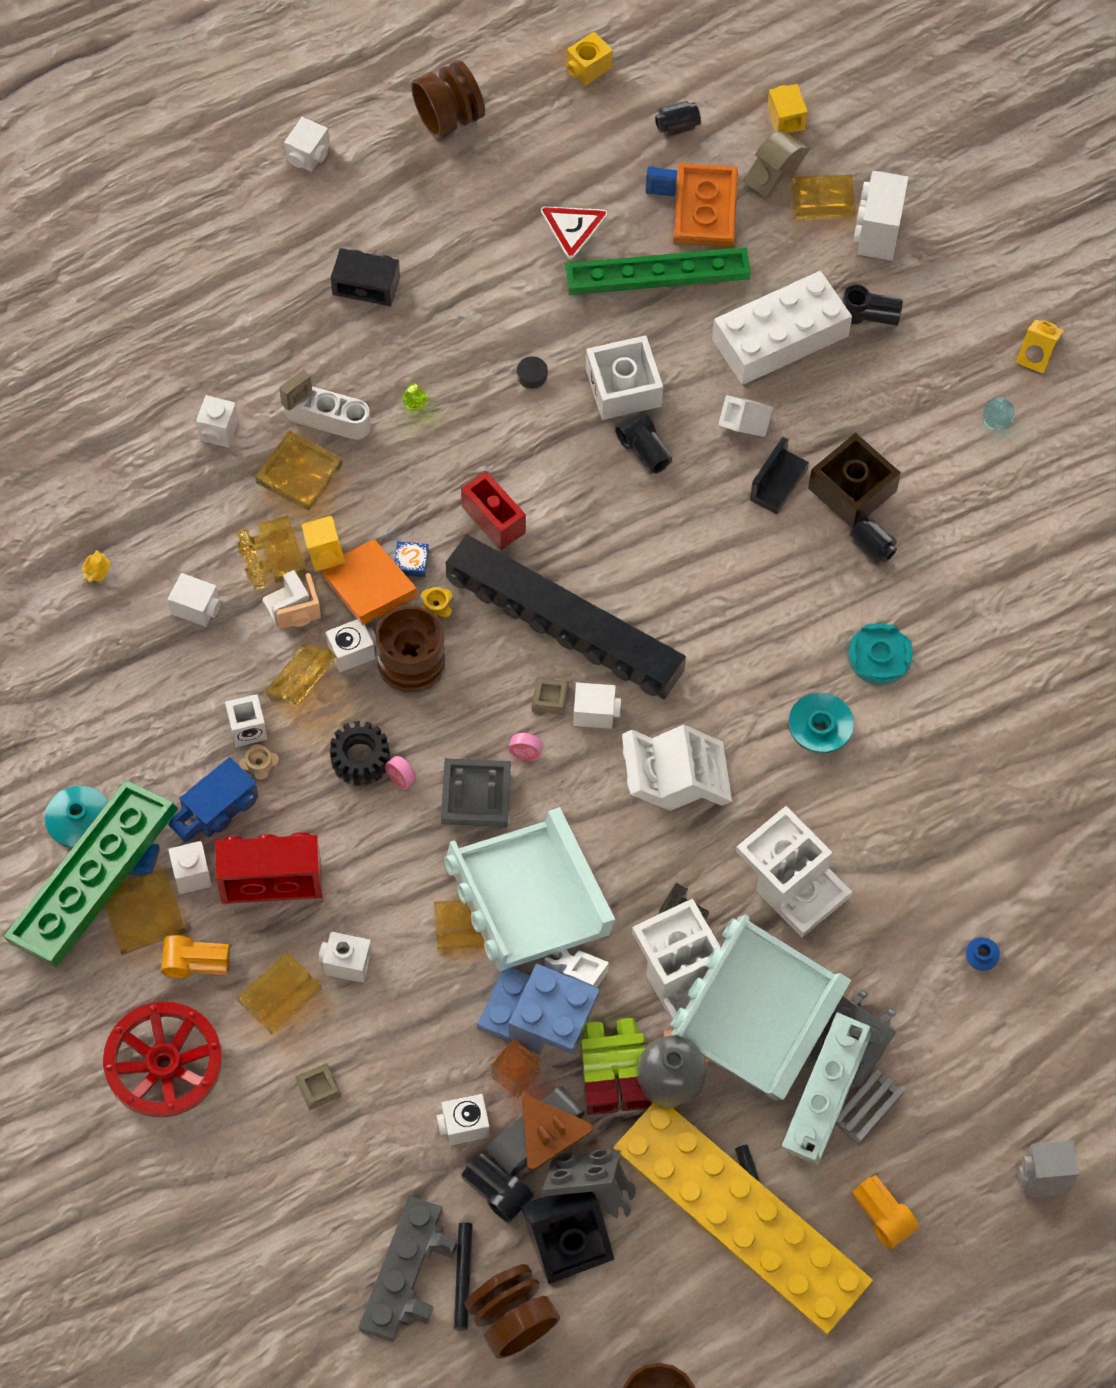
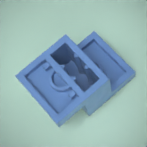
[477,963,600,1055]

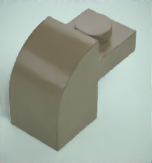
[743,131,810,198]

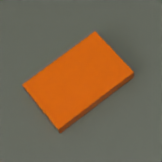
[673,163,738,247]
[320,539,419,625]

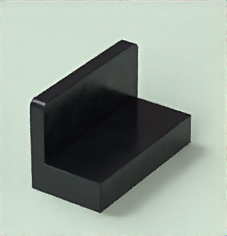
[750,436,809,514]

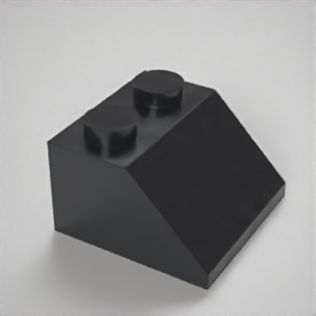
[521,1191,615,1284]

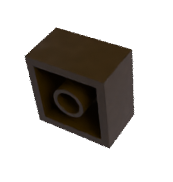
[808,432,901,528]

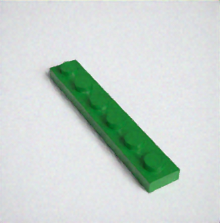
[565,247,751,295]

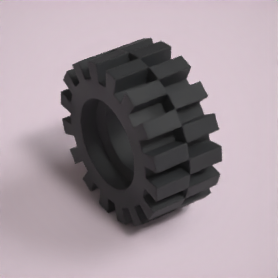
[330,721,390,786]

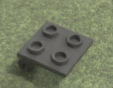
[809,989,897,1089]
[542,1149,636,1218]

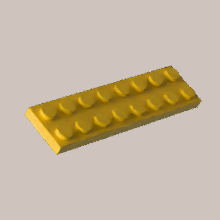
[613,1103,873,1336]

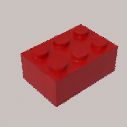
[215,832,323,904]

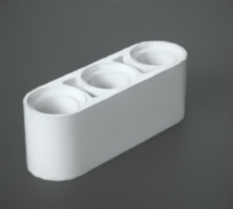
[283,386,371,440]

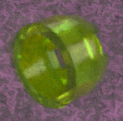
[402,382,429,410]

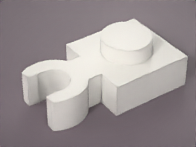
[544,949,609,988]

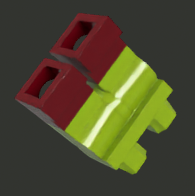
[581,1018,653,1115]

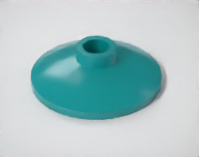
[788,692,854,753]
[45,786,108,848]

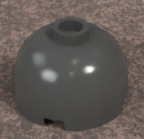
[636,1036,707,1108]

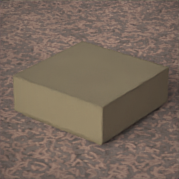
[279,369,312,411]
[532,677,569,715]
[296,1063,341,1110]

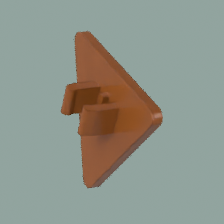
[522,1095,593,1171]

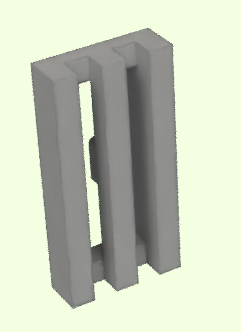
[835,1069,904,1144]

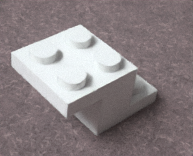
[622,724,732,811]
[736,806,852,938]
[632,898,721,1021]

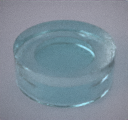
[982,398,1015,430]

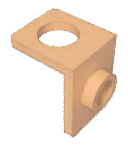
[276,573,321,629]

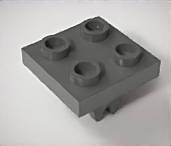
[441,758,511,827]

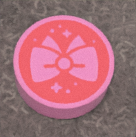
[509,733,543,761]
[385,756,416,790]

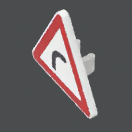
[541,206,607,260]

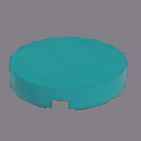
[847,623,913,685]

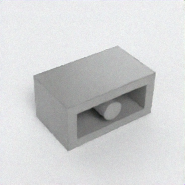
[1017,1140,1079,1199]

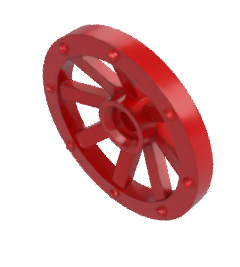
[103,1001,222,1117]

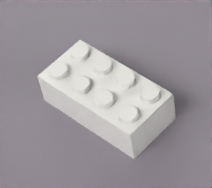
[712,271,852,385]

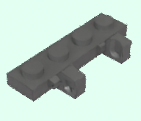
[359,1196,457,1342]

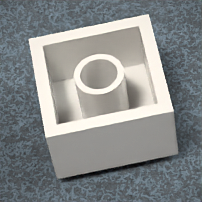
[853,170,908,261]
[585,336,663,420]

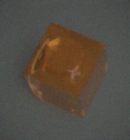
[491,1038,540,1098]

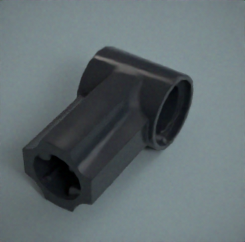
[842,284,903,326]
[615,411,672,474]
[461,1153,534,1223]

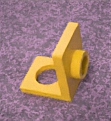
[1016,320,1064,373]

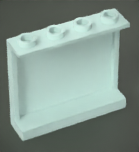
[444,807,615,971]
[670,915,851,1101]

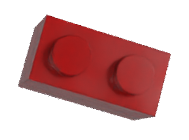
[461,471,526,550]

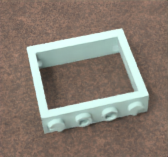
[782,1013,871,1166]

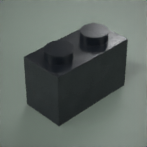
[331,248,400,307]

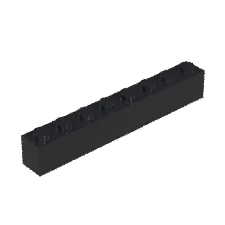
[445,534,686,700]

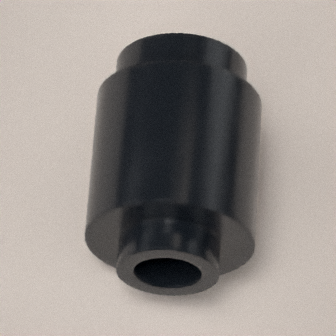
[655,101,701,137]
[850,517,897,563]

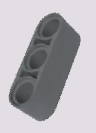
[487,1086,586,1176]

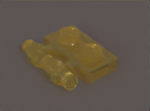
[237,515,306,589]

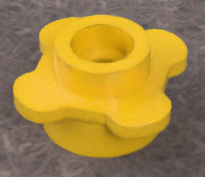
[82,550,110,583]
[421,587,453,619]

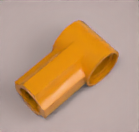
[160,935,230,978]
[851,1175,920,1250]

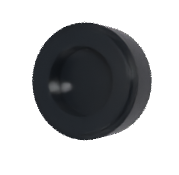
[517,356,548,389]

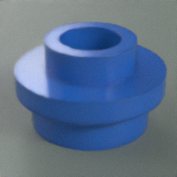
[965,937,1000,971]

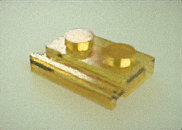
[791,174,856,220]
[264,644,336,705]
[434,899,485,952]
[237,952,322,1035]

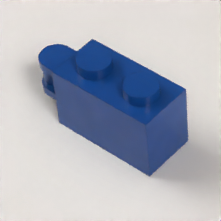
[168,756,258,842]

